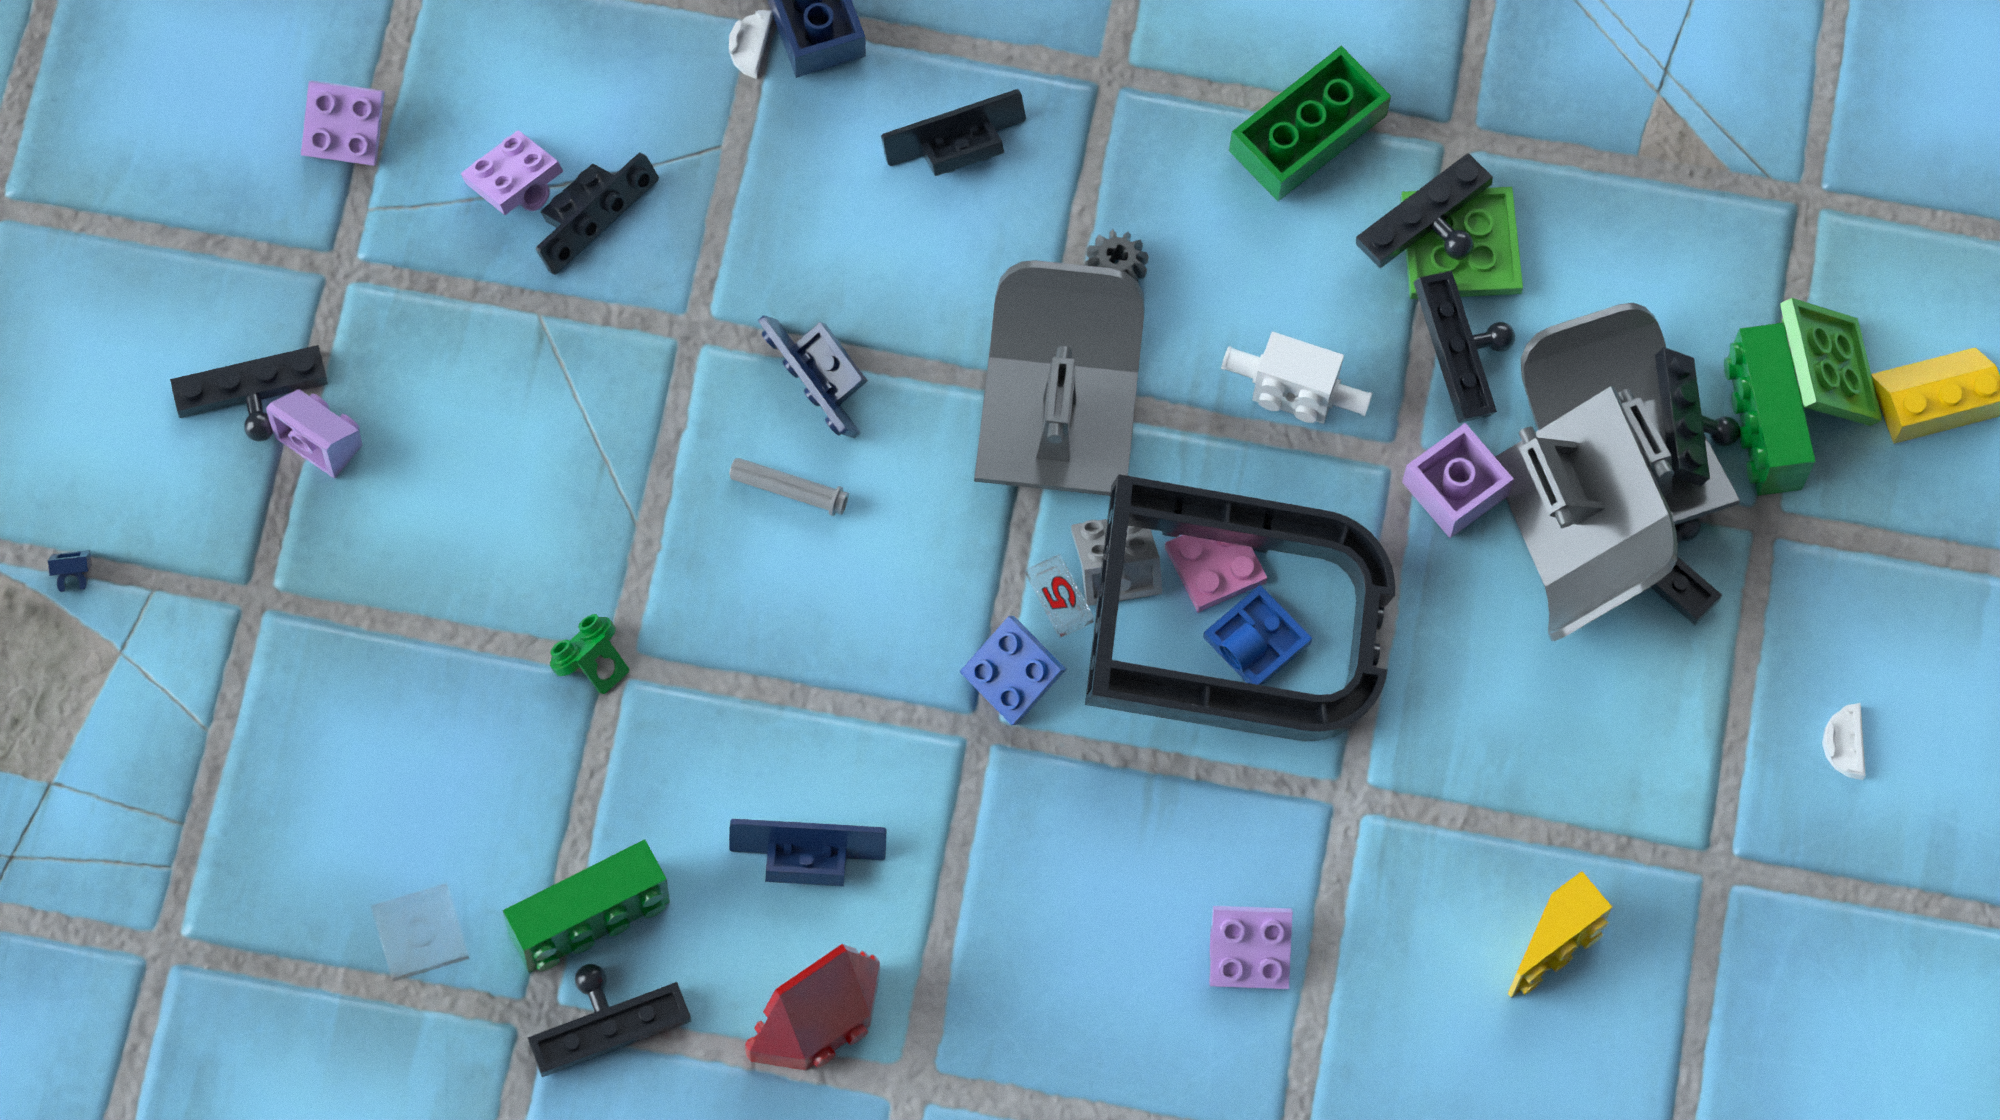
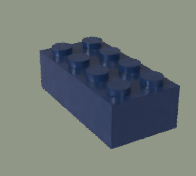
[767,0,866,78]

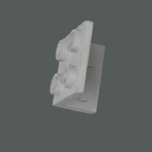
[1071,519,1162,606]

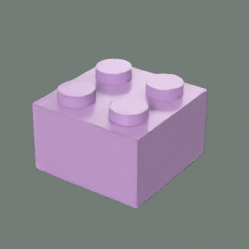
[1402,423,1514,538]

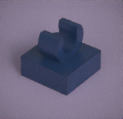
[47,550,92,592]

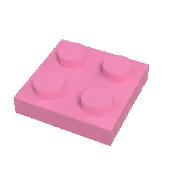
[1165,535,1267,612]

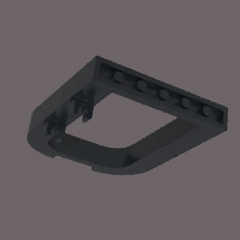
[1085,474,1396,741]

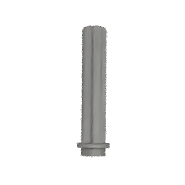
[729,458,849,516]

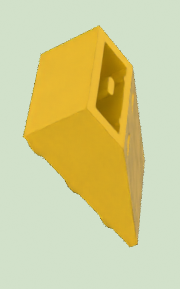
[1507,871,1612,998]

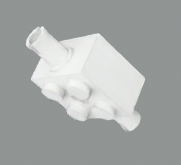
[1221,331,1373,424]

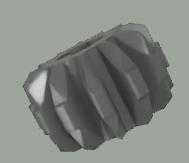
[1085,229,1148,282]

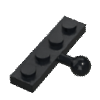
[1356,153,1493,269]
[1413,271,1515,423]
[170,345,328,442]
[1655,347,1740,486]
[1651,518,1722,625]
[527,964,692,1077]

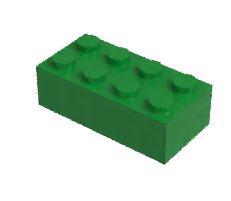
[1229,45,1391,202]
[1724,323,1816,496]
[502,839,670,973]

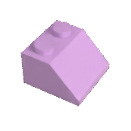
[266,389,363,479]

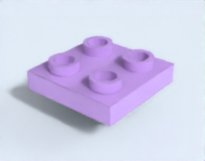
[301,80,385,166]
[460,130,563,215]
[1209,906,1293,989]

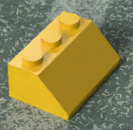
[1871,347,2000,444]

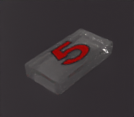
[1025,554,1094,638]

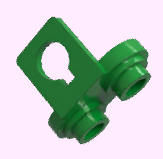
[550,614,630,694]

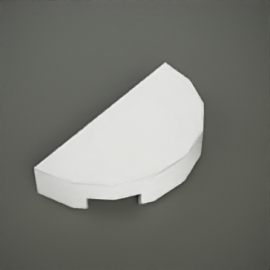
[729,10,773,79]
[1822,703,1866,780]

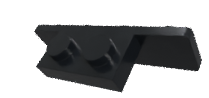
[881,89,1026,176]
[536,152,659,275]

